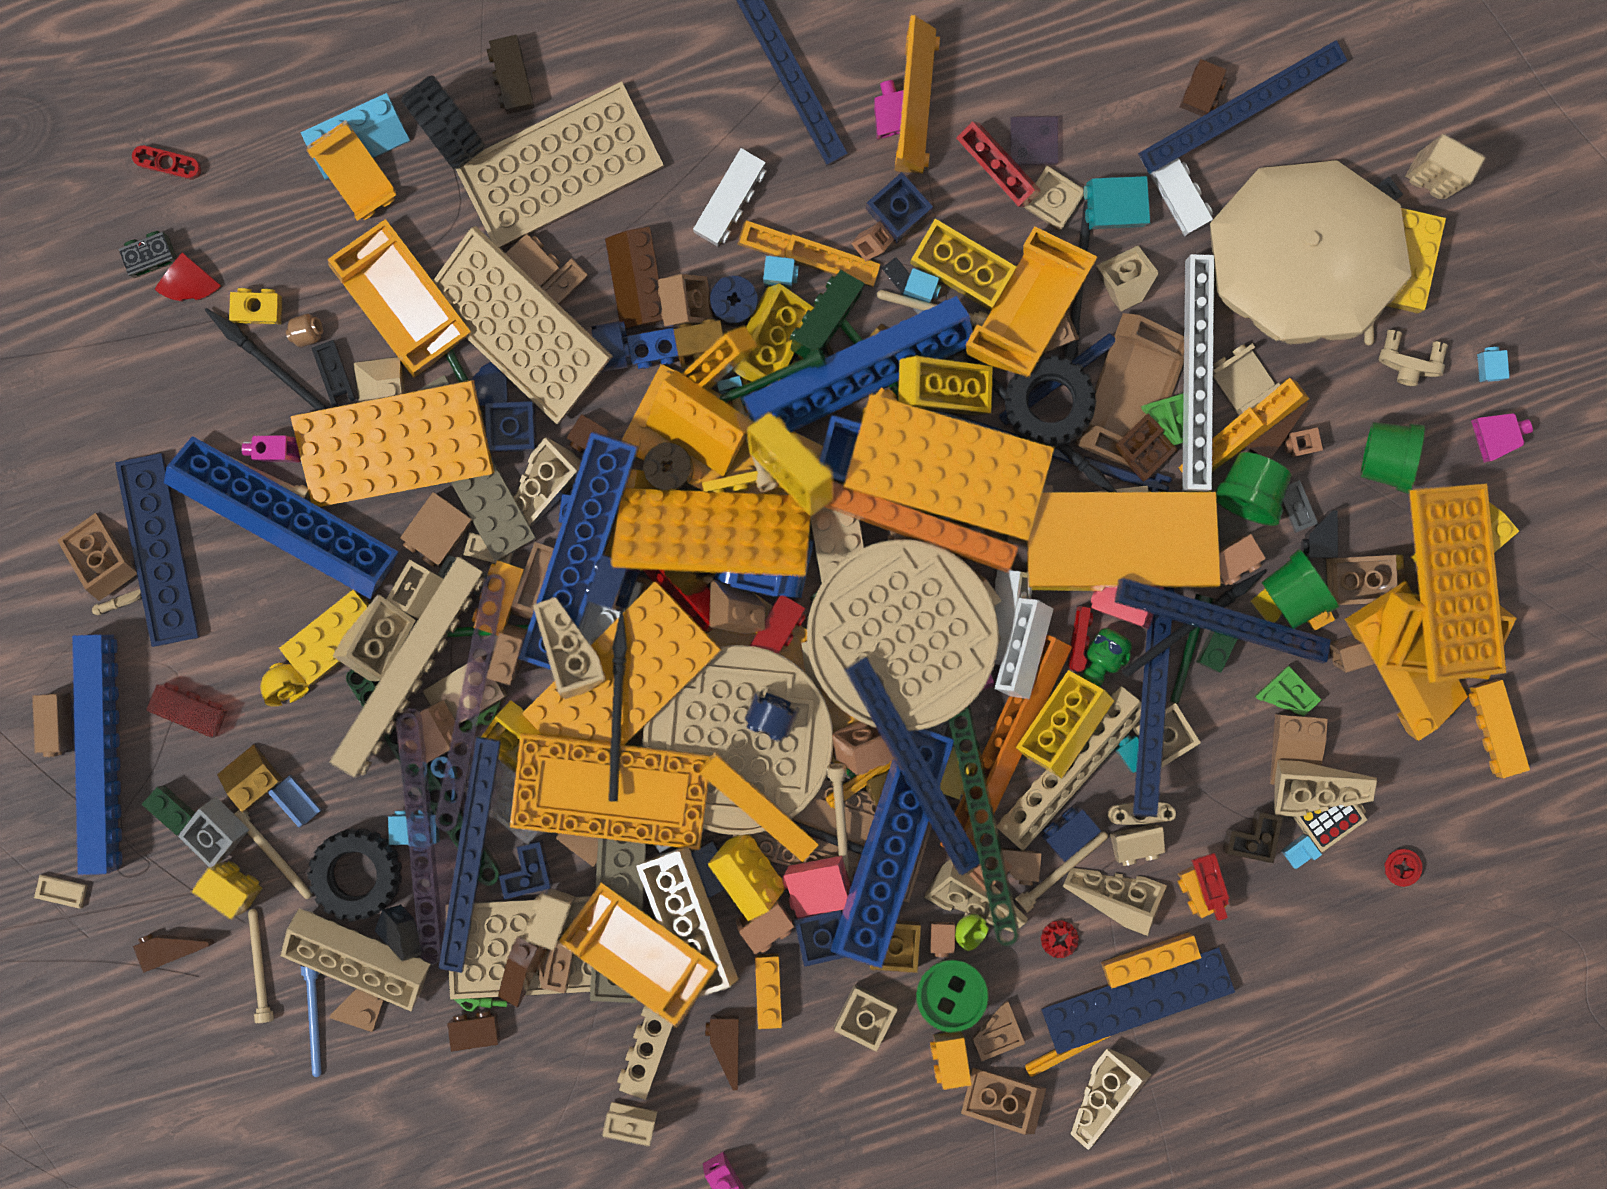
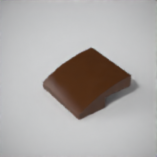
[1115,413,1177,482]

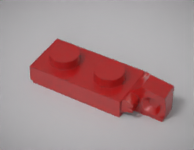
[1191,853,1229,921]

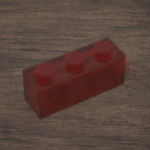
[146,682,228,738]

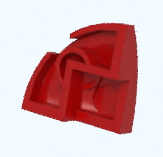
[154,253,221,302]

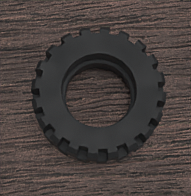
[401,76,485,169]
[1005,354,1096,448]
[307,828,402,921]

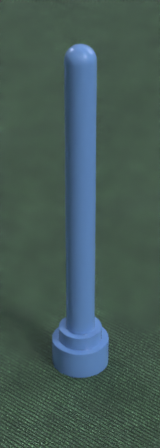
[301,965,321,1077]

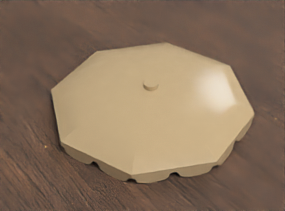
[1210,160,1411,344]

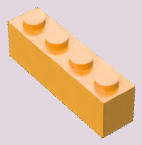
[682,326,757,391]
[1469,679,1530,778]
[1101,932,1201,988]

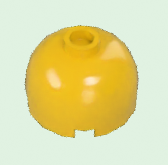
[260,663,309,707]

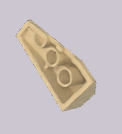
[514,437,582,527]
[533,598,605,699]
[1274,760,1377,817]
[924,859,1028,932]
[1063,868,1167,936]
[1071,1048,1151,1150]

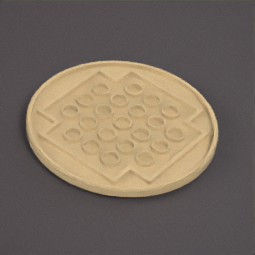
[807,540,998,731]
[643,645,833,835]

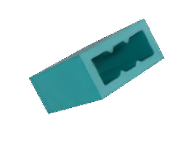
[1084,176,1150,230]

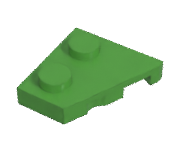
[1141,393,1184,445]
[1255,665,1321,716]

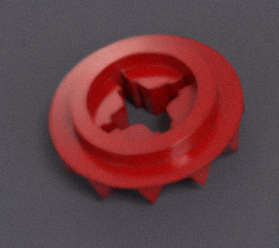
[1384,849,1422,887]
[1041,920,1079,958]

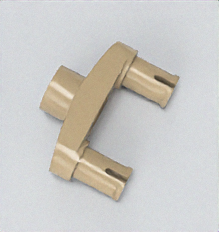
[1379,330,1448,386]
[1107,802,1176,825]

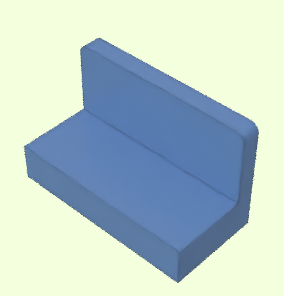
[268,775,322,828]

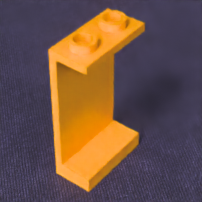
[307,120,396,221]

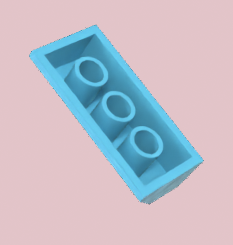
[301,93,410,180]

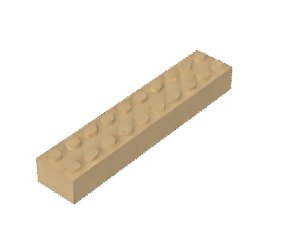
[330,557,486,777]

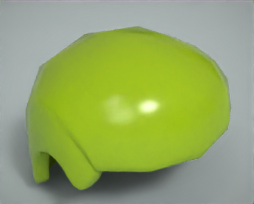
[955,913,989,951]

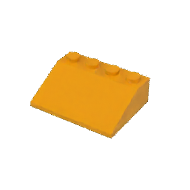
[646,370,755,477]

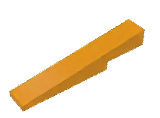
[737,220,880,287]
[1178,378,1310,473]
[699,752,819,862]

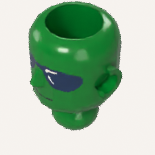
[1083,628,1132,687]

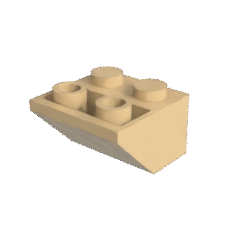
[386,560,444,619]

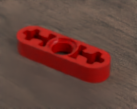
[132,145,201,180]

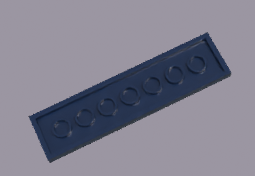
[115,453,200,647]
[1041,947,1235,1054]

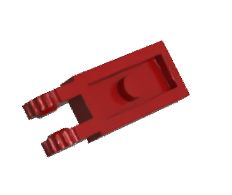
[1068,606,1093,673]

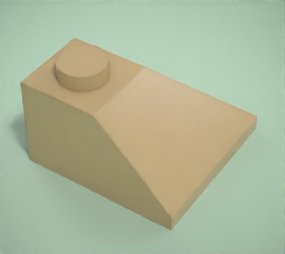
[1096,246,1158,311]
[354,357,405,402]

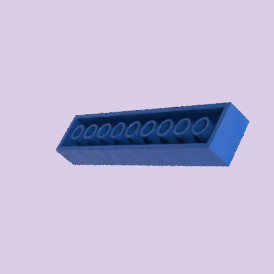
[743,296,973,433]
[519,432,639,670]
[164,436,398,599]
[72,635,122,875]
[830,729,954,968]

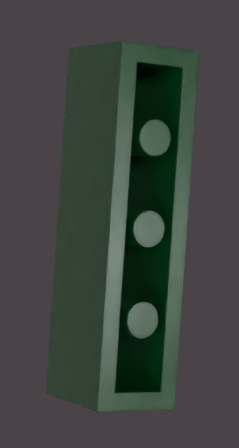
[790,270,865,358]

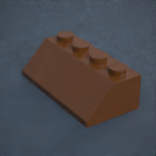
[605,226,664,330]

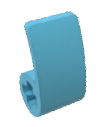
[431,755,458,801]

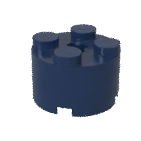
[710,276,758,326]
[591,321,632,373]
[745,691,800,742]

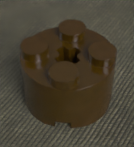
[643,442,693,491]
[664,570,718,596]

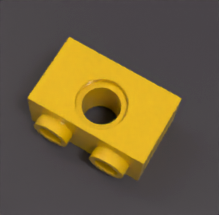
[229,288,282,325]

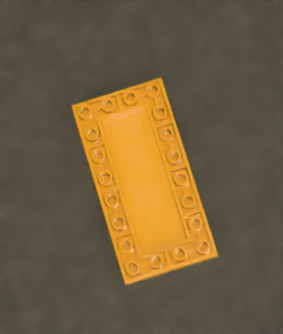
[1027,492,1220,588]
[510,733,711,850]

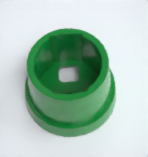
[1360,422,1425,494]
[1215,452,1292,526]
[1261,549,1340,629]
[916,960,988,1032]

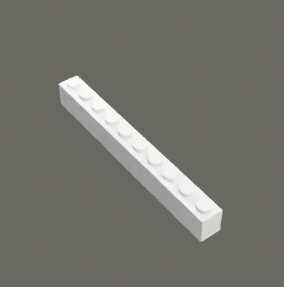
[1182,254,1214,492]

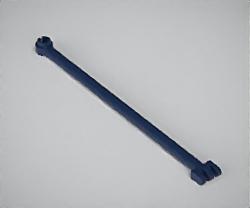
[926,410,1172,492]

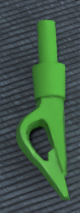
[460,701,501,733]
[453,997,508,1012]

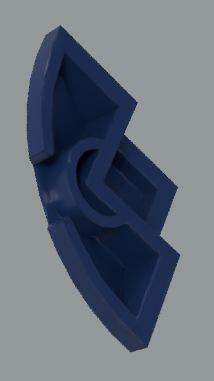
[469,362,508,407]

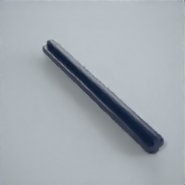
[999,333,1116,425]

